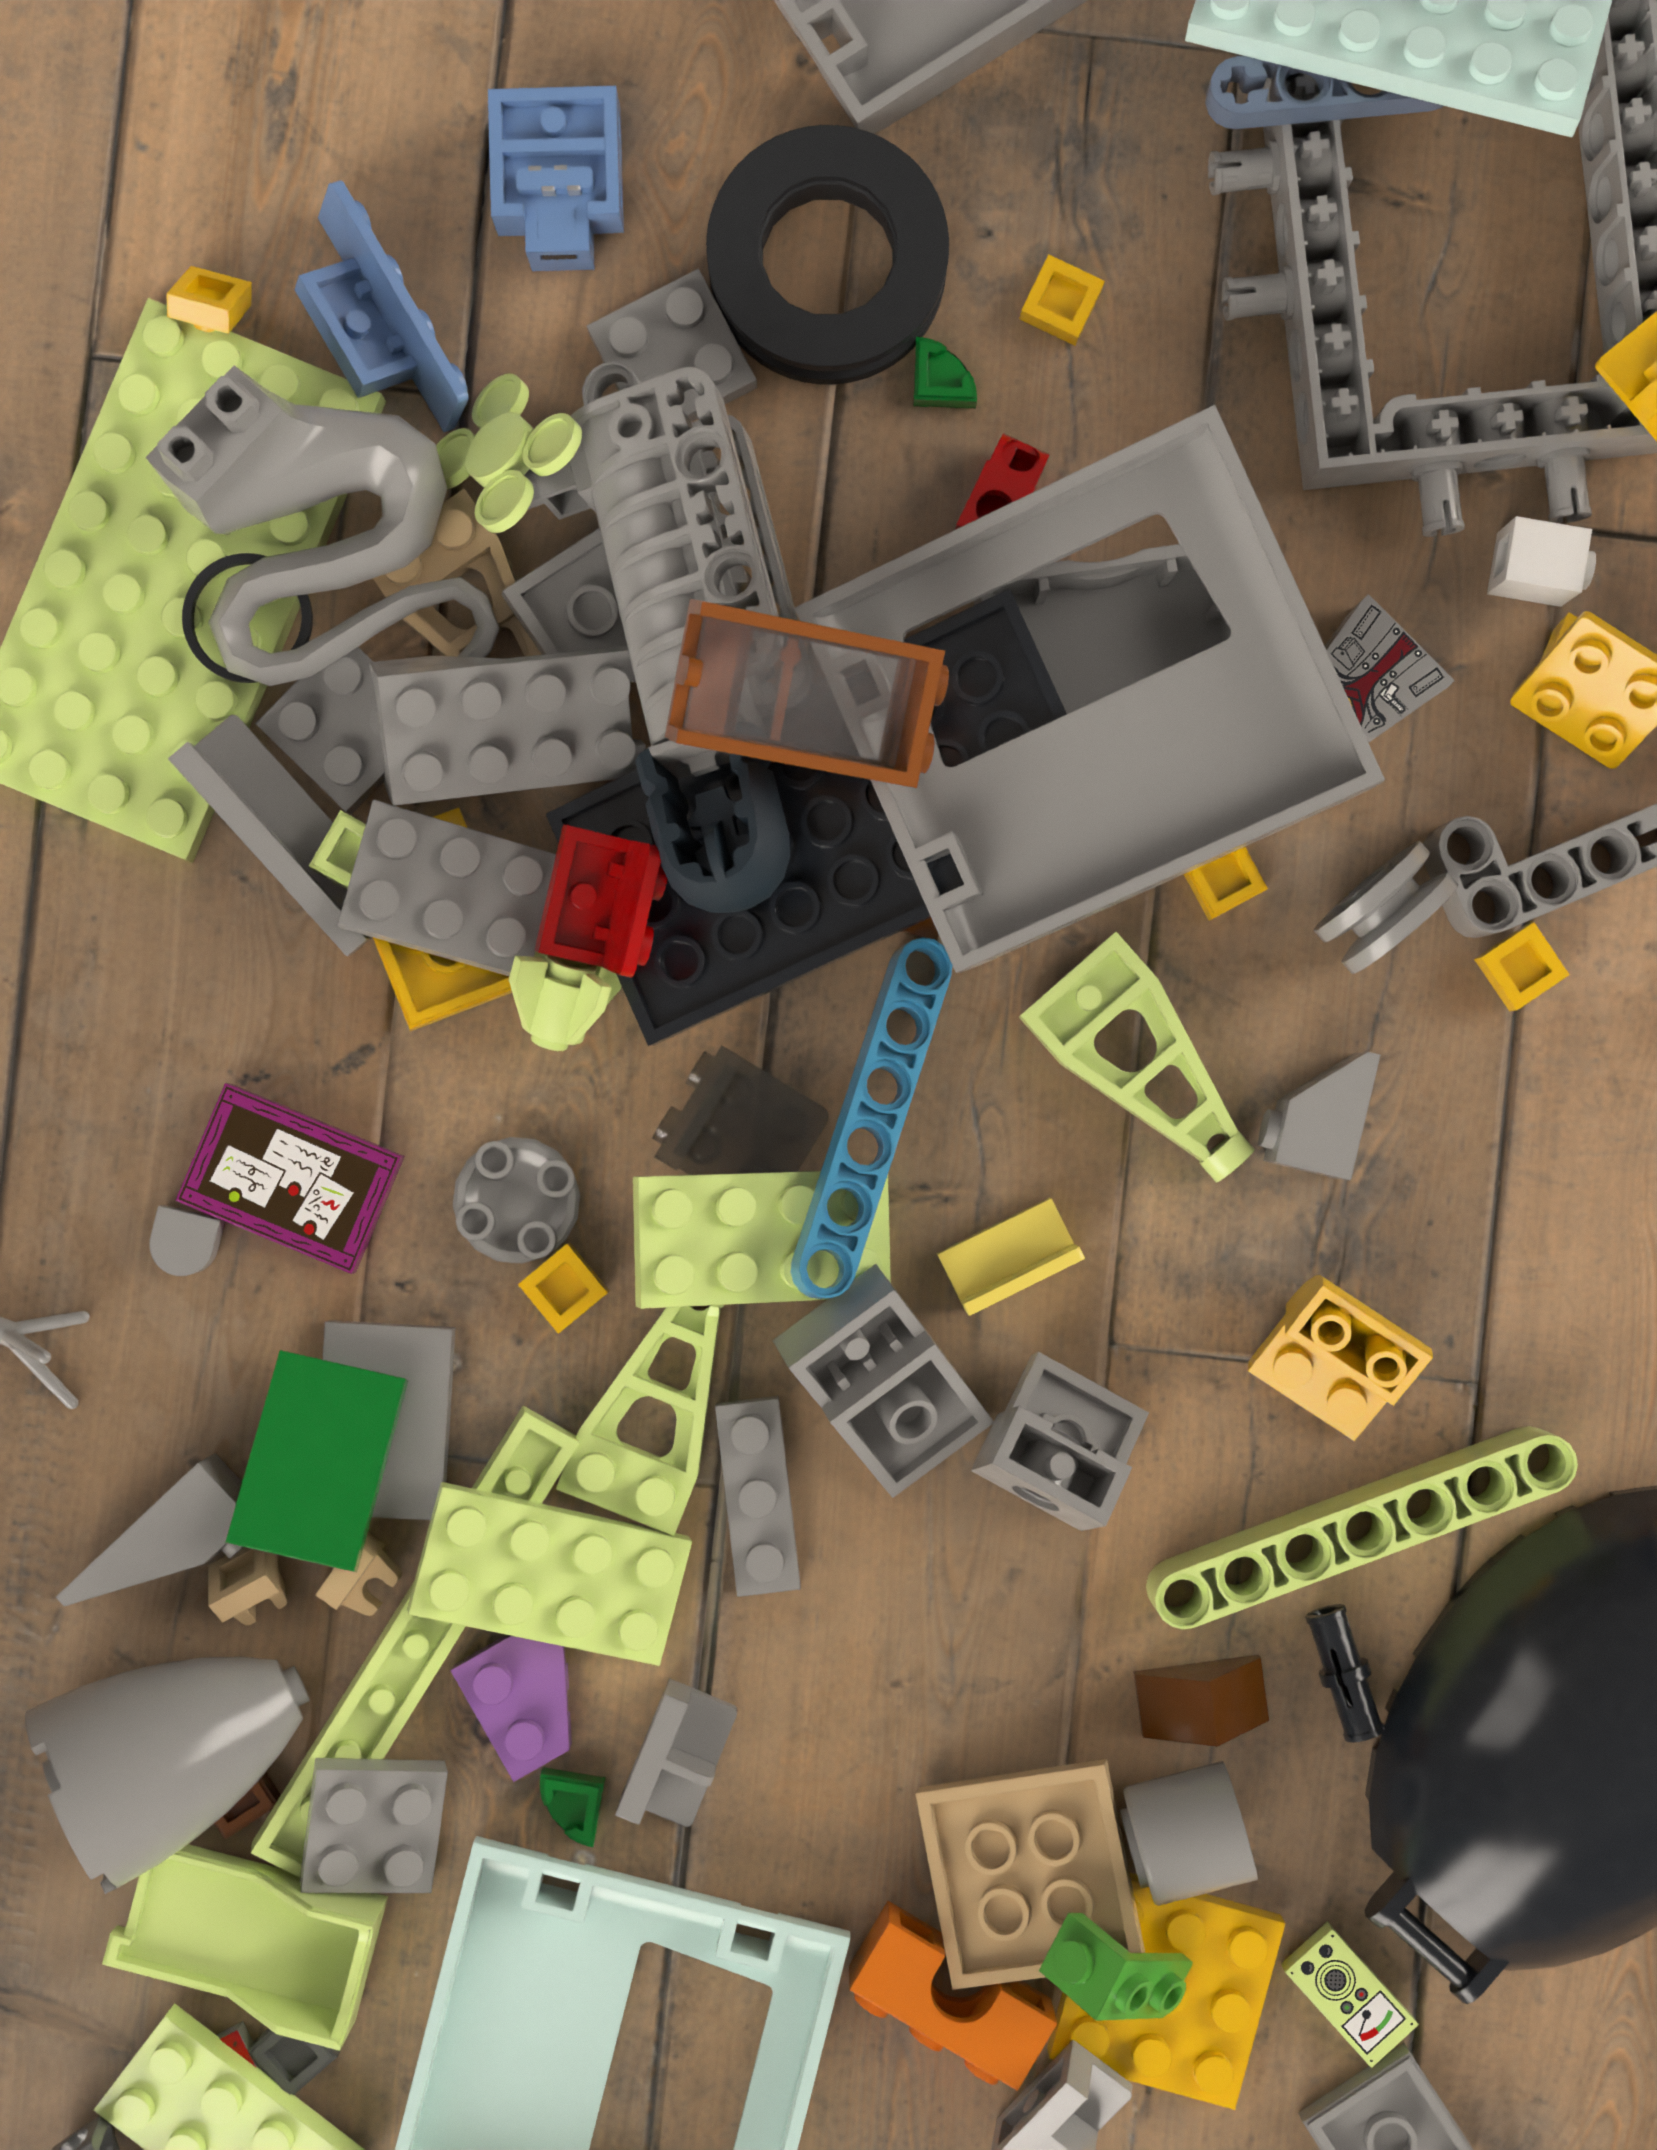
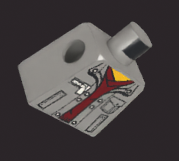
[1325,594,1455,743]

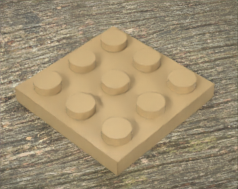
[915,1759,1145,1990]

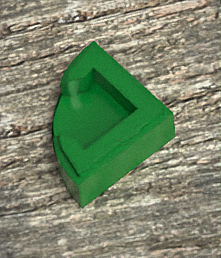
[913,337,977,409]
[540,1767,606,1847]

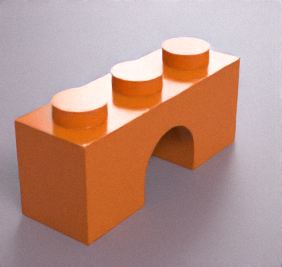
[849,1901,1058,2091]

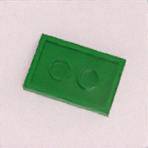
[225,1350,408,1573]

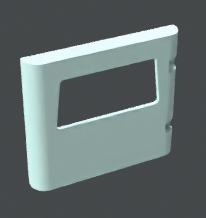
[395,1836,851,2150]

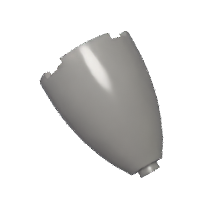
[25,1656,310,1894]

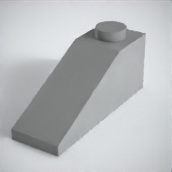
[56,1453,243,1606]

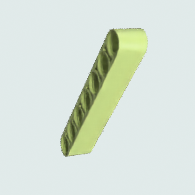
[1146,1426,1578,1629]

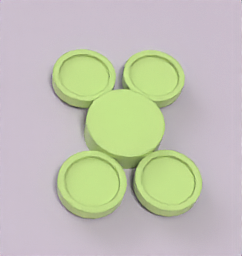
[436,373,582,533]

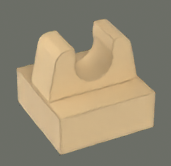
[316,1532,402,1616]
[208,1547,287,1625]

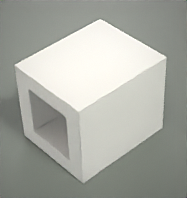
[1487,516,1596,607]

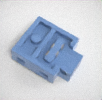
[488,86,624,271]

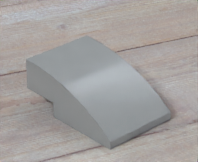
[772,1264,994,1498]

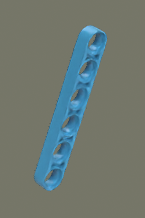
[790,937,953,1299]

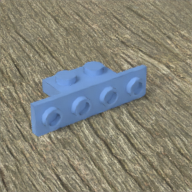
[294,180,469,432]

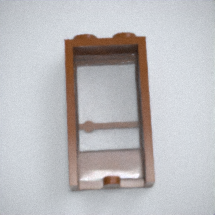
[664,599,949,788]

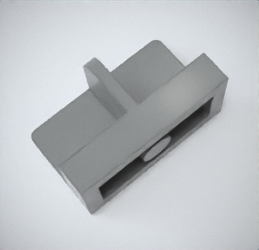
[615,1678,738,1827]
[991,2040,1133,2150]

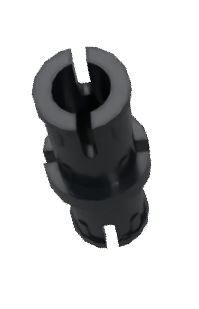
[1305,1604,1385,1743]

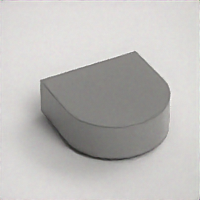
[149,1205,225,1276]

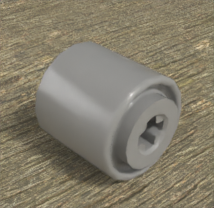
[1119,1761,1258,1906]

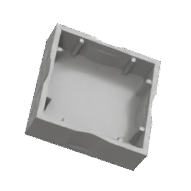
[974,544,1231,714]

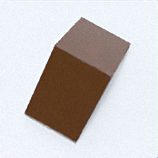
[1133,1655,1269,1747]

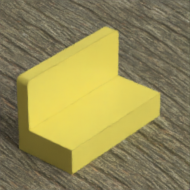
[936,1197,1085,1316]

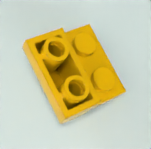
[1248,1275,1433,1442]

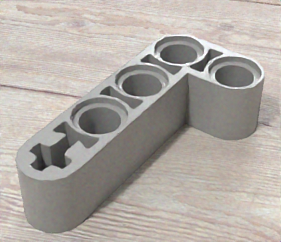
[1423,804,1657,938]

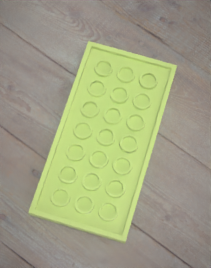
[0,298,386,863]

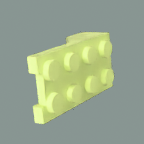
[102,1844,388,2051]

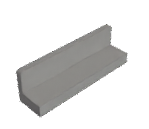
[168,715,372,957]

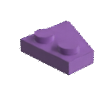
[450,1635,572,1782]

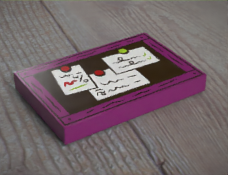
[175,1083,405,1274]

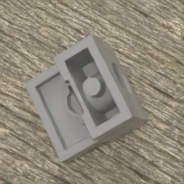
[971,1352,1149,1531]

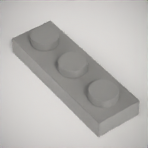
[715,1396,801,1597]

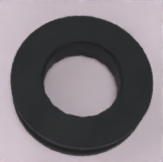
[706,125,949,385]

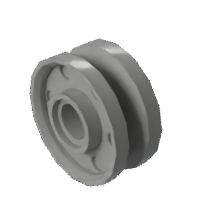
[1313,841,1459,974]

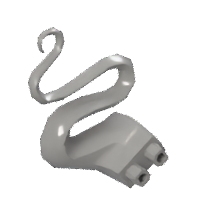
[146,365,500,686]

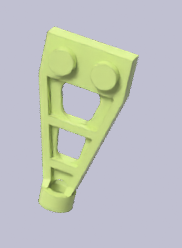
[1019,932,1255,1183]
[556,1305,724,1536]

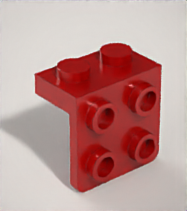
[534,824,667,978]

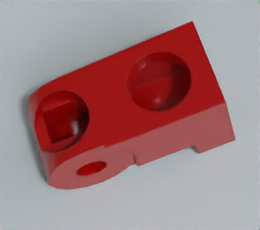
[955,433,1050,530]

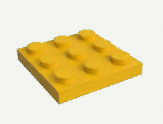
[1047,1873,1286,2110]

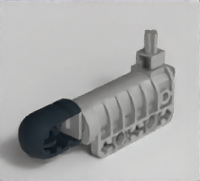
[525,361,811,913]

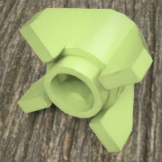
[509,951,621,1051]

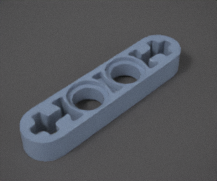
[1205,56,1444,129]

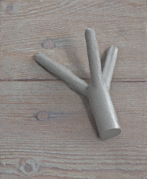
[0,1311,90,1409]

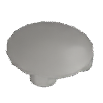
[453,1137,580,1264]

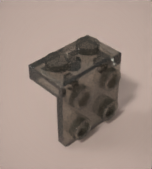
[652,1045,829,1175]

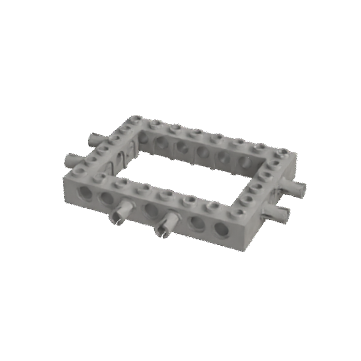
[1208,0,1657,537]

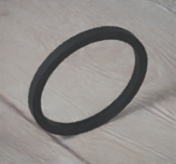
[182,553,313,683]

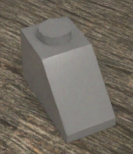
[1258,1052,1381,1180]

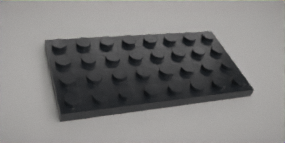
[546,588,1067,1046]

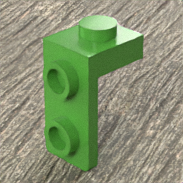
[1039,1913,1193,2021]

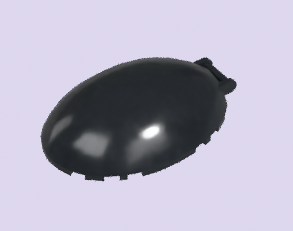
[1365,1485,1657,2004]

